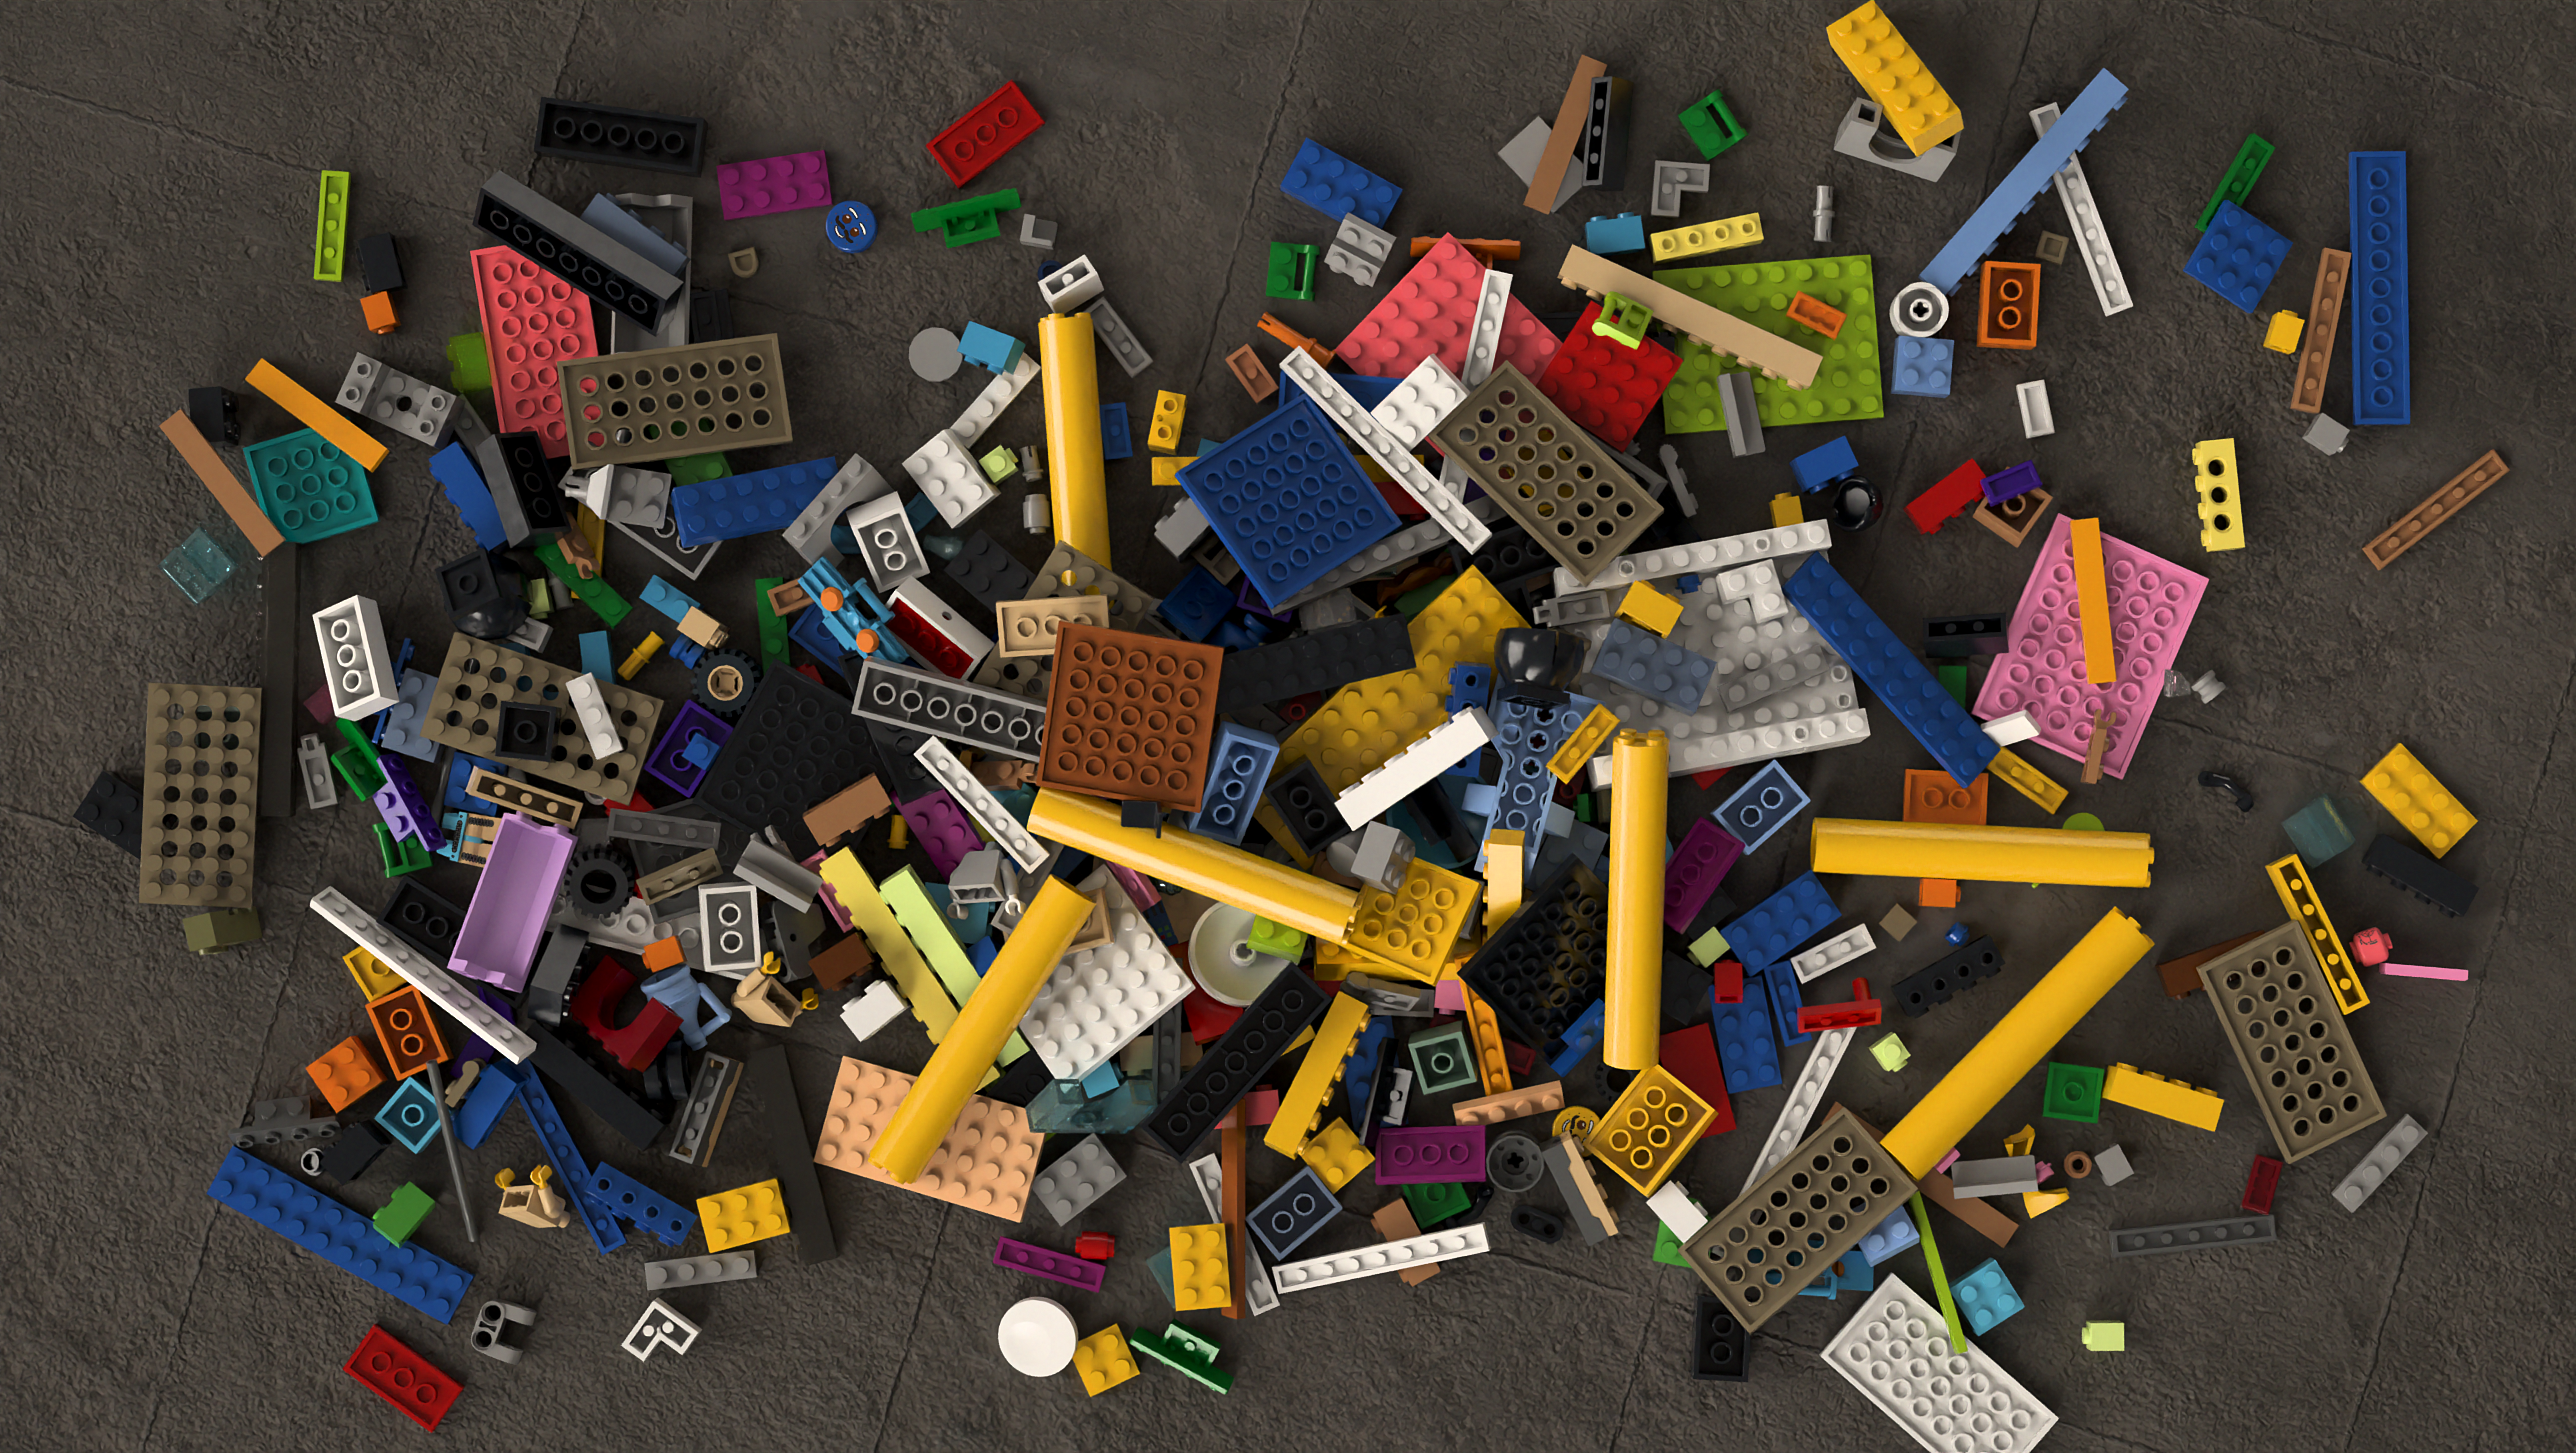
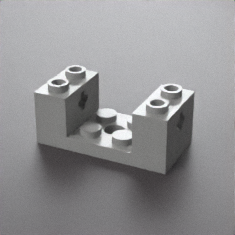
[335,352,466,450]

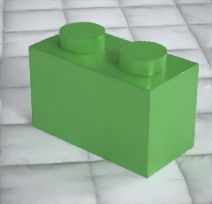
[373,1181,436,1249]

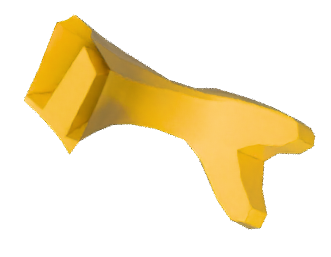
[2003,1124,2069,1218]

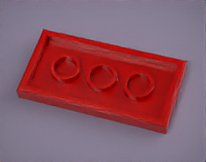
[926,80,1046,189]
[1167,940,1244,1046]
[1659,1022,1737,1139]
[343,1323,465,1433]

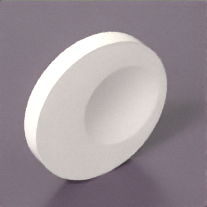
[998,1297,1078,1377]

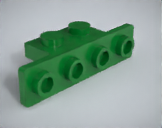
[911,188,1022,249]
[330,717,388,802]
[1130,1318,1234,1395]

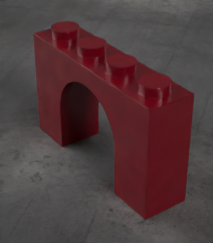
[570,954,684,1073]

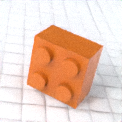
[305,1035,388,1113]

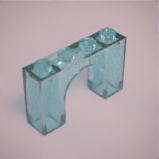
[1025,1079,1157,1134]

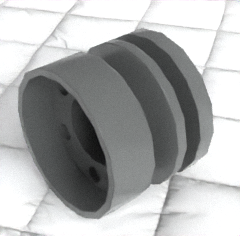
[1486,1129,1544,1193]

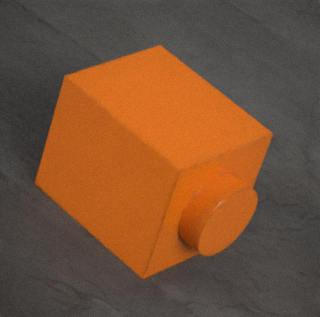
[360,291,401,336]
[1919,878,1961,908]
[642,935,687,973]

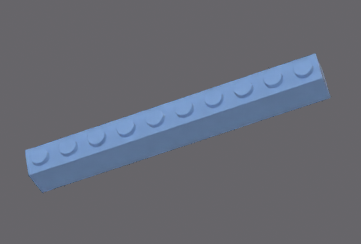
[1918,68,2129,297]

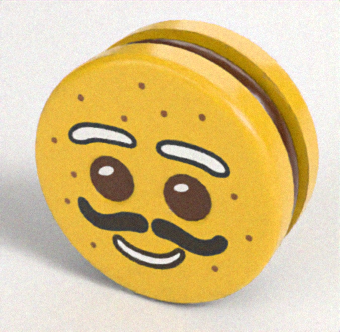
[1552,1106,1601,1157]

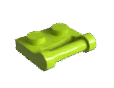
[1592,291,1654,349]

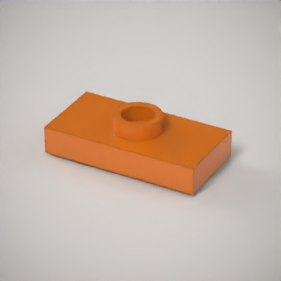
[1786,290,1847,340]

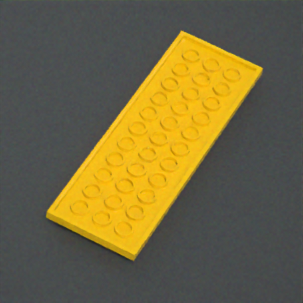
[1252,564,1532,871]

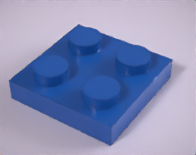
[443,751,509,817]

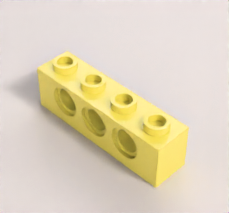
[1648,212,1764,265]
[2192,438,2245,552]

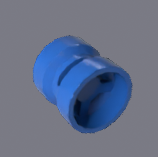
[669,633,707,670]

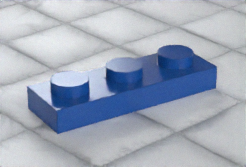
[1763,960,1812,1047]

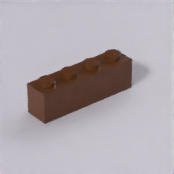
[2155,930,2265,1000]

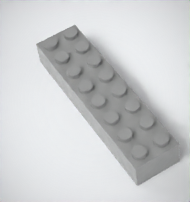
[851,656,1047,762]

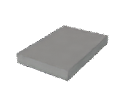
[1498,116,1583,214]

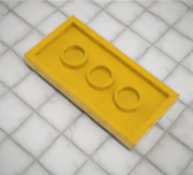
[2359,743,2478,860]

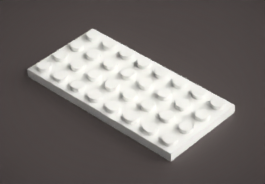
[1819,1272,2059,1453]

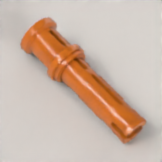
[1257,311,1336,371]

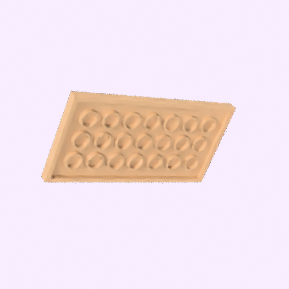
[813,1056,1052,1223]

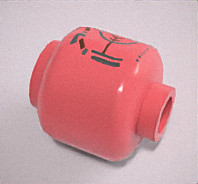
[2349,927,2393,967]

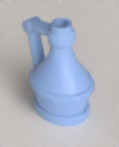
[640,964,732,1051]

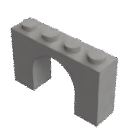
[1833,97,1962,182]
[782,453,895,568]

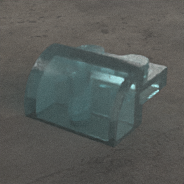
[158,527,240,606]
[2281,793,2356,869]

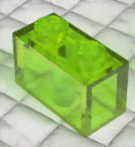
[446,332,493,394]

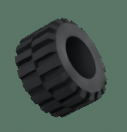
[564,843,635,919]

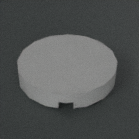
[909,327,963,382]

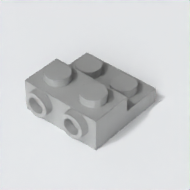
[1324,212,1397,287]

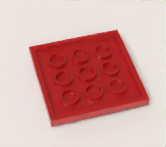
[1535,300,1684,453]

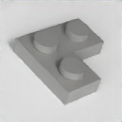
[1651,160,1710,218]

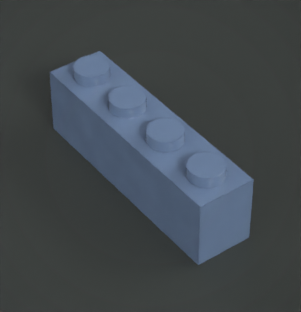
[579,193,691,278]

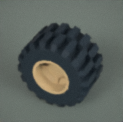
[691,648,764,717]

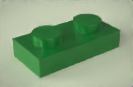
[1573,794,1597,822]

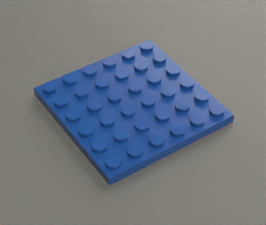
[1175,392,1402,610]

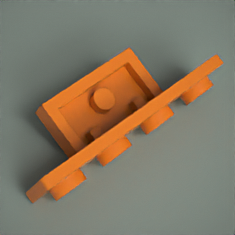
[1410,236,1521,270]

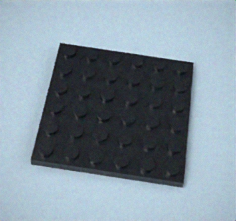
[692,658,893,862]
[1456,853,1665,1066]

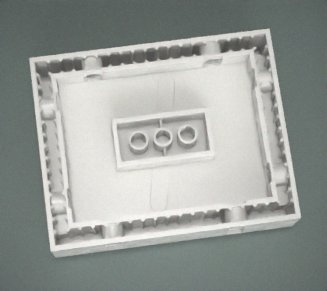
[1549,519,1871,792]

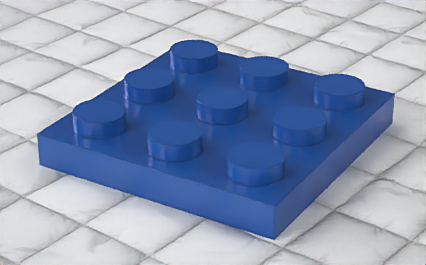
[2183,200,2293,313]

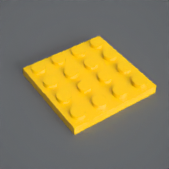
[1337,856,1482,987]

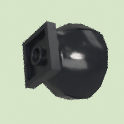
[435,548,533,641]
[1494,627,1584,710]

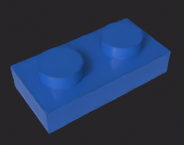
[1099,402,1133,461]

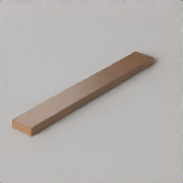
[1820,1101,2019,1248]

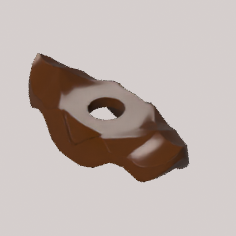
[1377,552,1455,608]

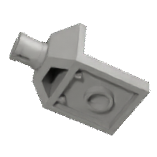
[565,464,672,529]

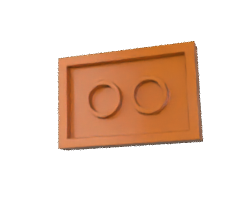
[1902,769,1988,825]

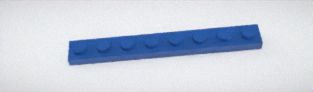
[500,1057,628,1255]

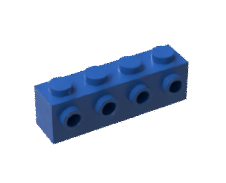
[1443,661,1491,777]
[583,1161,697,1247]

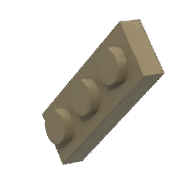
[636,848,723,906]

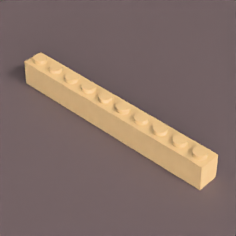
[1557,244,1823,391]

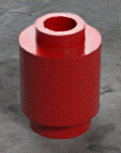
[1075,1231,1115,1260]

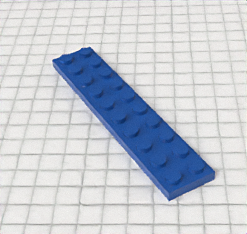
[2349,151,2410,425]
[1781,551,2001,788]
[206,1145,476,1325]

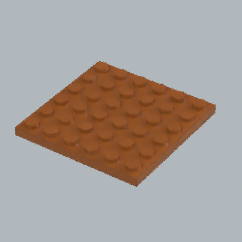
[1036,620,1225,813]

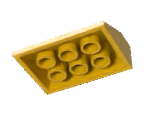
[1582,1064,1719,1199]

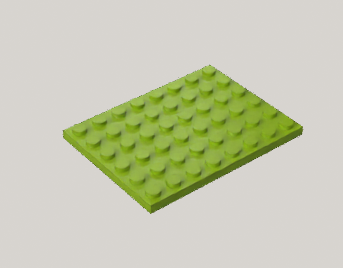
[1652,254,1884,435]

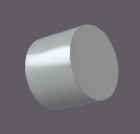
[1326,827,1366,877]

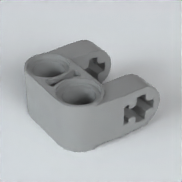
[471,1299,537,1365]

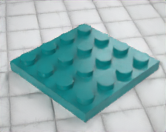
[243,416,381,553]

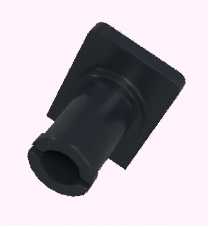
[1121,800,1162,839]

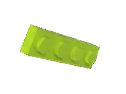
[314,170,351,282]

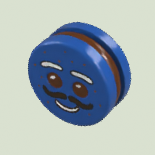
[826,201,878,253]

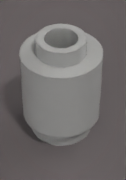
[1023,494,1051,535]

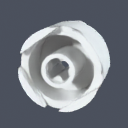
[1890,282,1949,338]

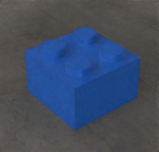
[1789,435,1859,495]

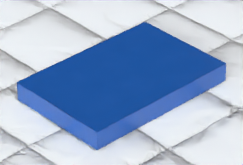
[1156,564,1239,643]

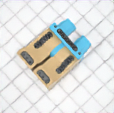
[437,812,502,868]

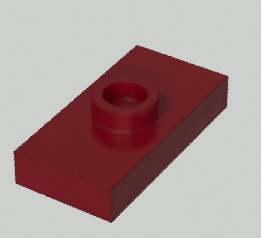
[2240,1154,2283,1215]

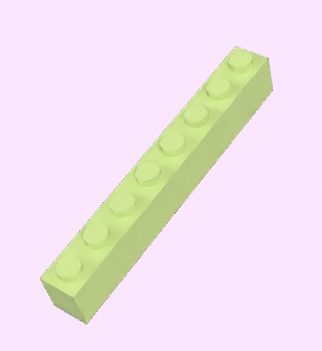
[879,864,1032,1068]

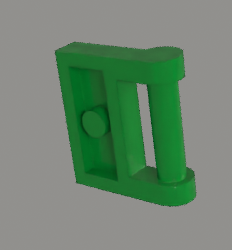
[1678,89,1749,162]
[1266,242,1320,302]
[372,822,434,878]

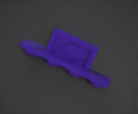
[372,753,448,852]

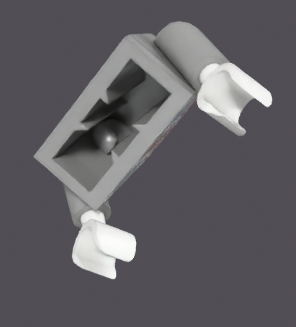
[947,841,1027,920]

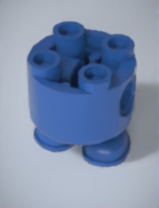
[1206,612,1273,654]

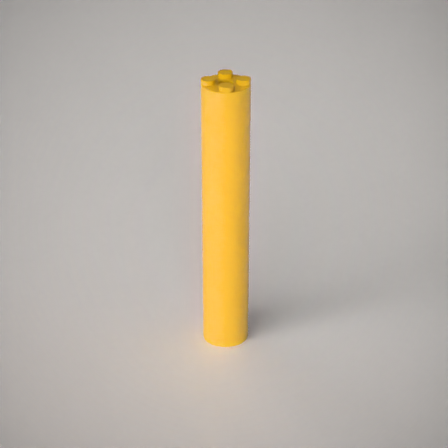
[1038,312,1115,609]
[1603,728,1670,1070]
[1027,786,1365,946]
[1810,817,2154,888]
[868,874,1097,1185]
[1878,906,2155,1182]

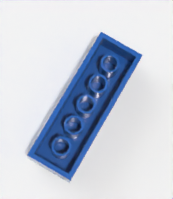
[670,456,847,548]

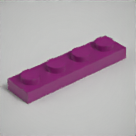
[993,1236,1106,1293]

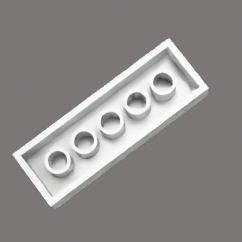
[1334,706,1500,831]

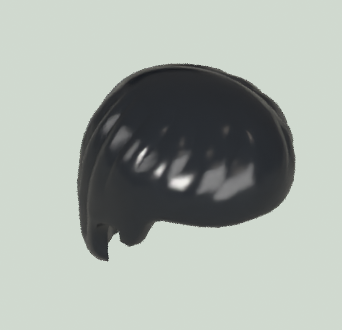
[1832,475,1884,533]

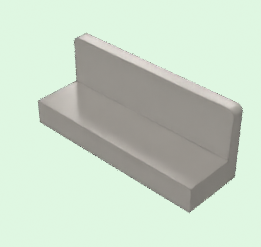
[1716,372,1765,458]
[733,838,824,914]
[1951,1154,2038,1199]

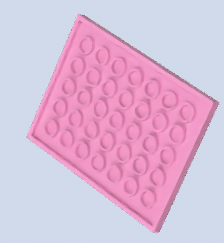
[1970,513,2209,780]

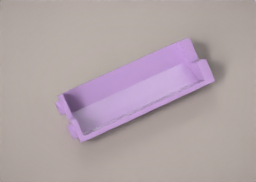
[447,811,578,993]

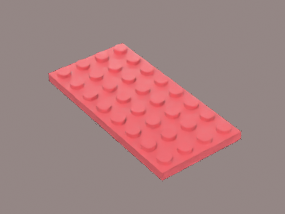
[470,245,604,460]

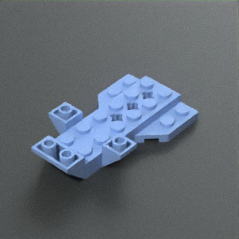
[1461,673,1606,885]

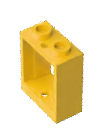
[1148,390,1187,455]

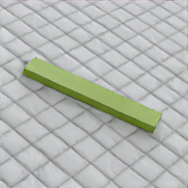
[1908,1191,1968,1354]

